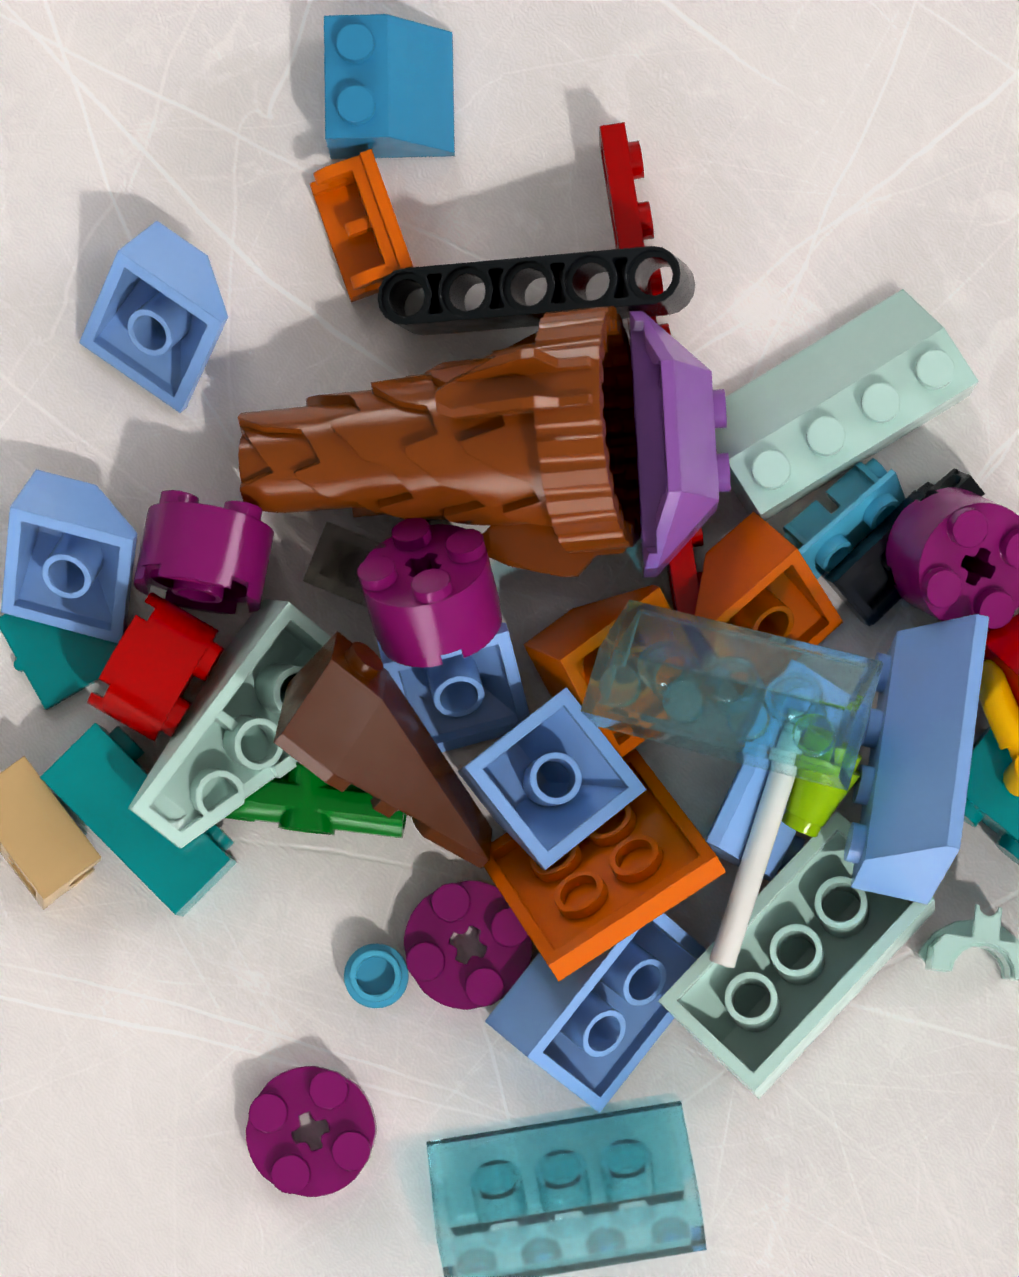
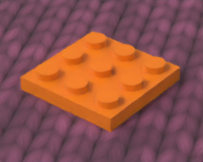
[483,749,726,982]

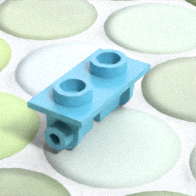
[783,458,906,579]

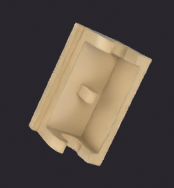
[0,756,101,910]

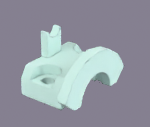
[918,904,1019,981]

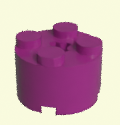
[886,487,1019,629]
[133,490,274,614]
[357,518,502,668]

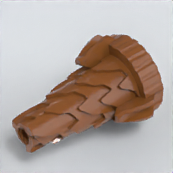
[237,306,641,578]

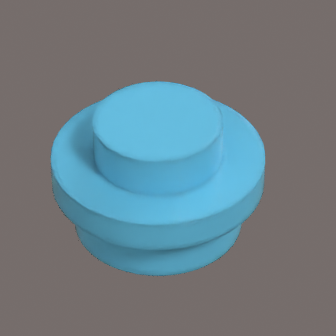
[344,944,409,1008]

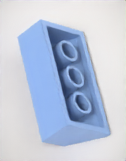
[844,614,989,905]

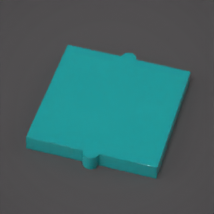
[0,614,128,710]

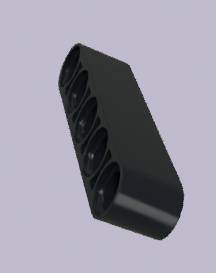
[377,246,695,335]

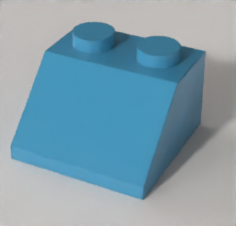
[324,14,455,159]

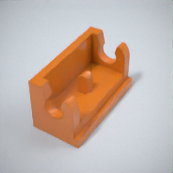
[309,149,413,302]

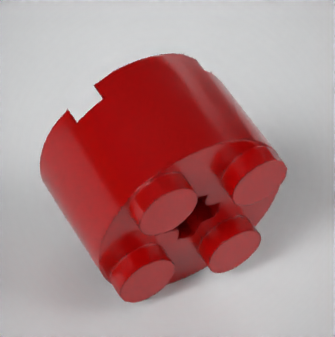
[87,592,224,742]

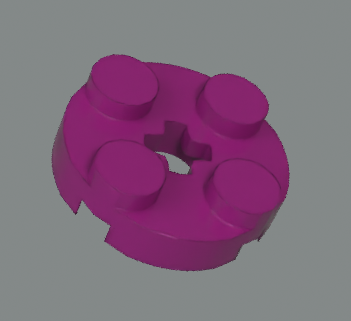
[404,880,533,1010]
[246,1066,377,1197]

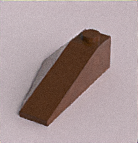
[274,631,492,868]

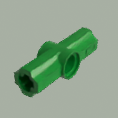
[225,764,407,838]

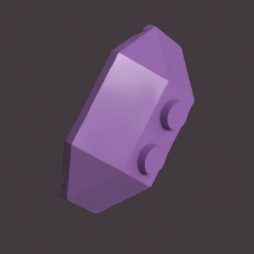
[629,311,731,578]

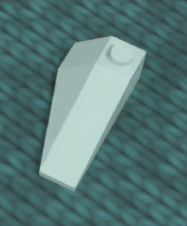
[128,599,331,848]

